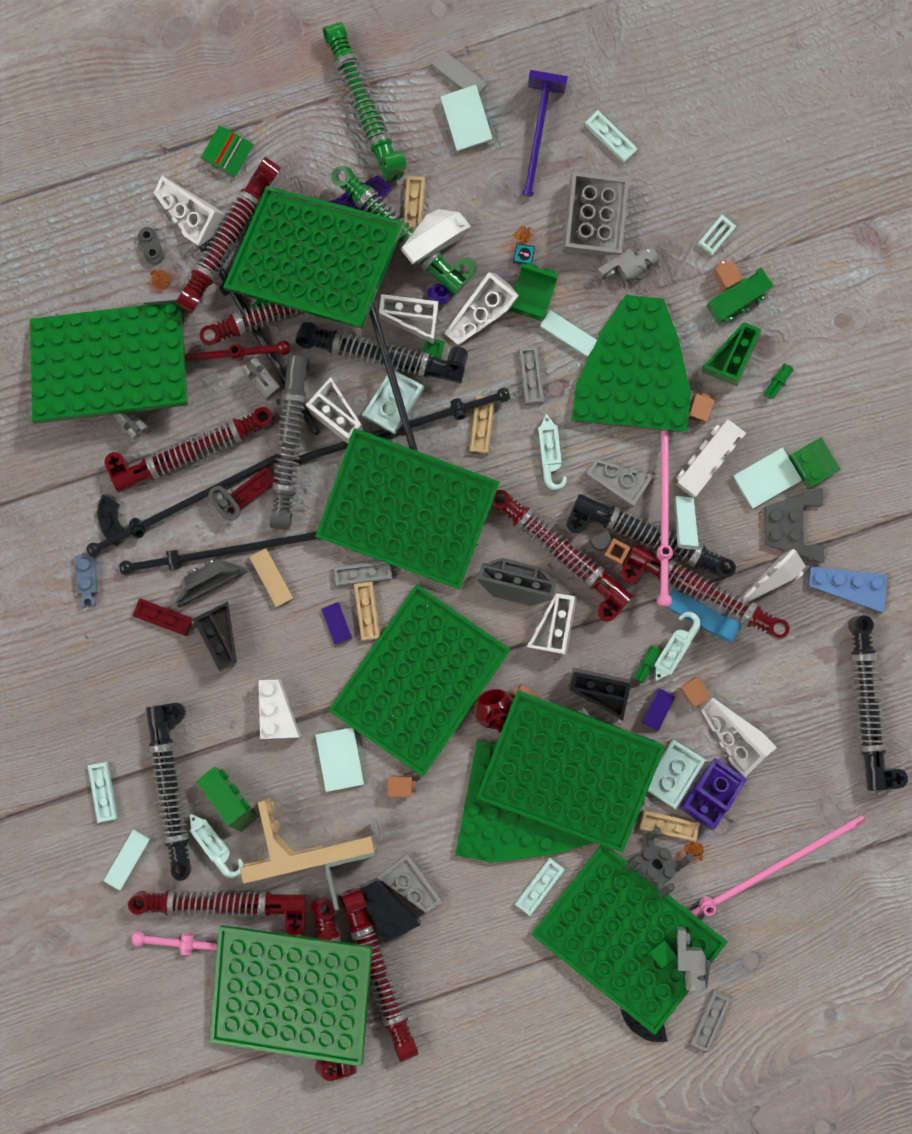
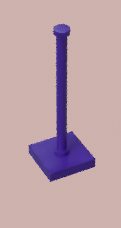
[522,70,568,197]

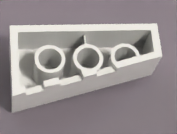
[675,419,746,498]

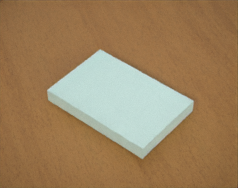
[441,85,493,152]
[362,370,424,435]
[732,447,802,509]
[316,728,364,792]
[647,739,706,809]

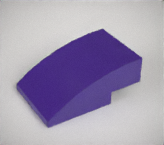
[679,758,747,830]

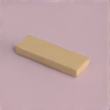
[403,176,426,231]
[469,395,494,455]
[249,548,294,607]
[354,581,380,641]
[639,810,700,842]

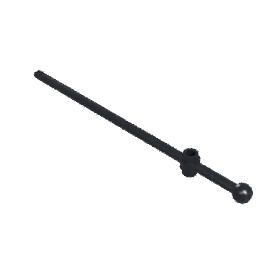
[199,239,320,435]
[369,294,418,451]
[294,387,511,463]
[86,454,281,557]
[119,532,320,576]

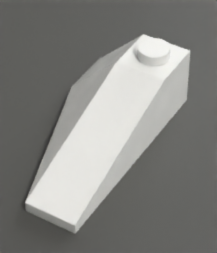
[153,176,228,246]
[400,209,471,264]
[444,272,519,345]
[737,548,806,604]
[701,698,777,778]

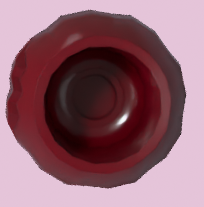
[474,689,513,733]

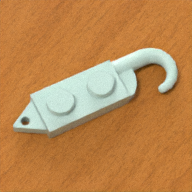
[538,414,567,490]
[654,612,701,681]
[190,814,243,878]

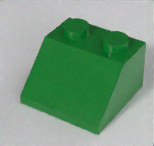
[788,437,841,489]

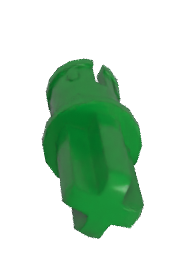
[764,363,794,399]
[634,645,661,683]

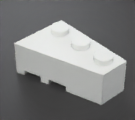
[379,294,439,344]
[306,377,363,443]
[527,593,577,655]
[259,679,301,739]

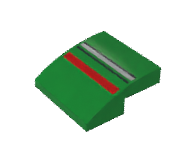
[200,125,254,178]

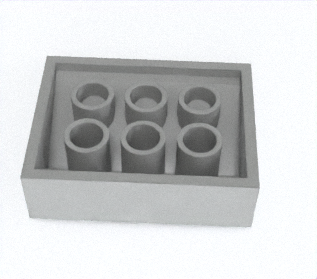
[562,172,629,255]

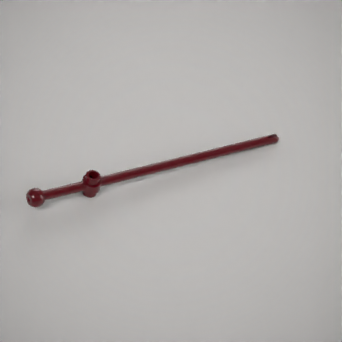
[185,340,290,362]

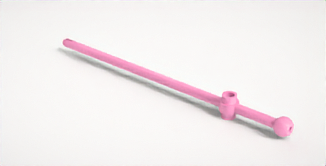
[656,431,673,607]
[690,816,866,916]
[131,931,217,955]

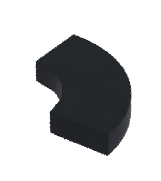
[97,495,125,547]
[620,1009,668,1042]

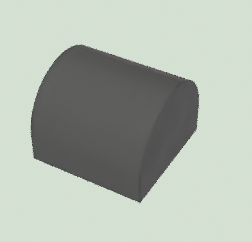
[589,531,611,551]

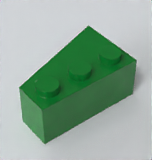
[706,267,773,325]
[702,322,761,386]
[196,766,259,832]

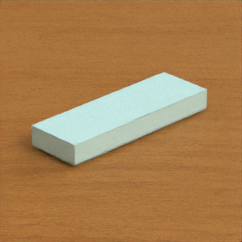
[584,110,638,164]
[540,310,597,357]
[673,496,699,550]
[88,762,118,823]
[104,829,151,891]
[514,857,565,916]

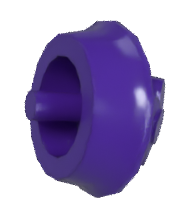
[428,284,450,305]

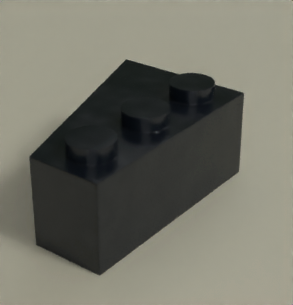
[193,601,237,672]
[569,668,631,721]
[360,878,421,943]

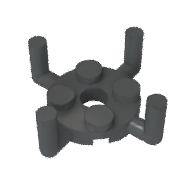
[626,827,694,898]

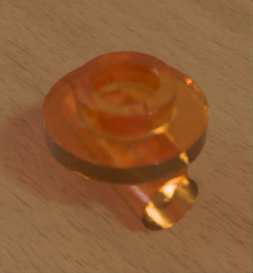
[513,226,533,245]
[151,269,171,290]

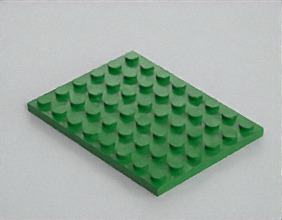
[223,186,404,329]
[30,303,188,424]
[315,428,500,590]
[328,584,511,777]
[476,689,666,853]
[531,845,728,1035]
[210,925,373,1066]

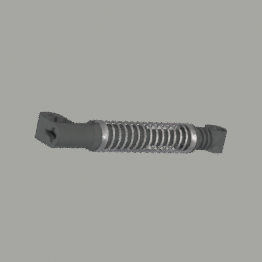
[270,355,310,530]

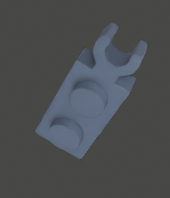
[75,555,98,607]

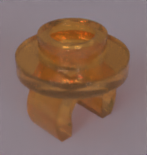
[684,842,704,863]

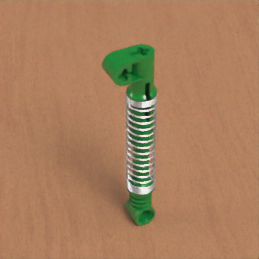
[323,22,406,183]
[331,166,477,295]

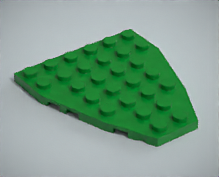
[572,295,691,433]
[455,740,595,863]

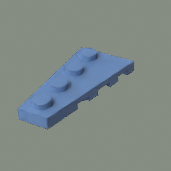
[808,567,887,613]

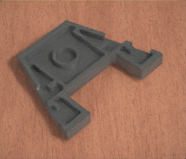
[764,488,824,563]

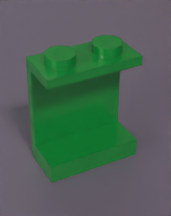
[508,263,558,322]

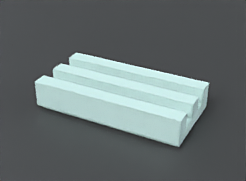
[697,215,737,256]

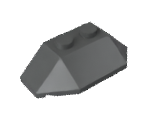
[175,558,248,608]
[477,558,557,606]

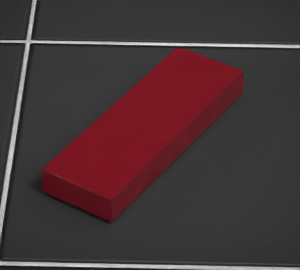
[228,466,278,515]
[132,598,193,636]

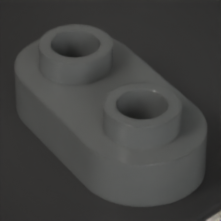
[138,227,164,265]
[208,486,241,521]

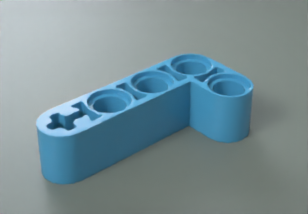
[666,589,742,643]

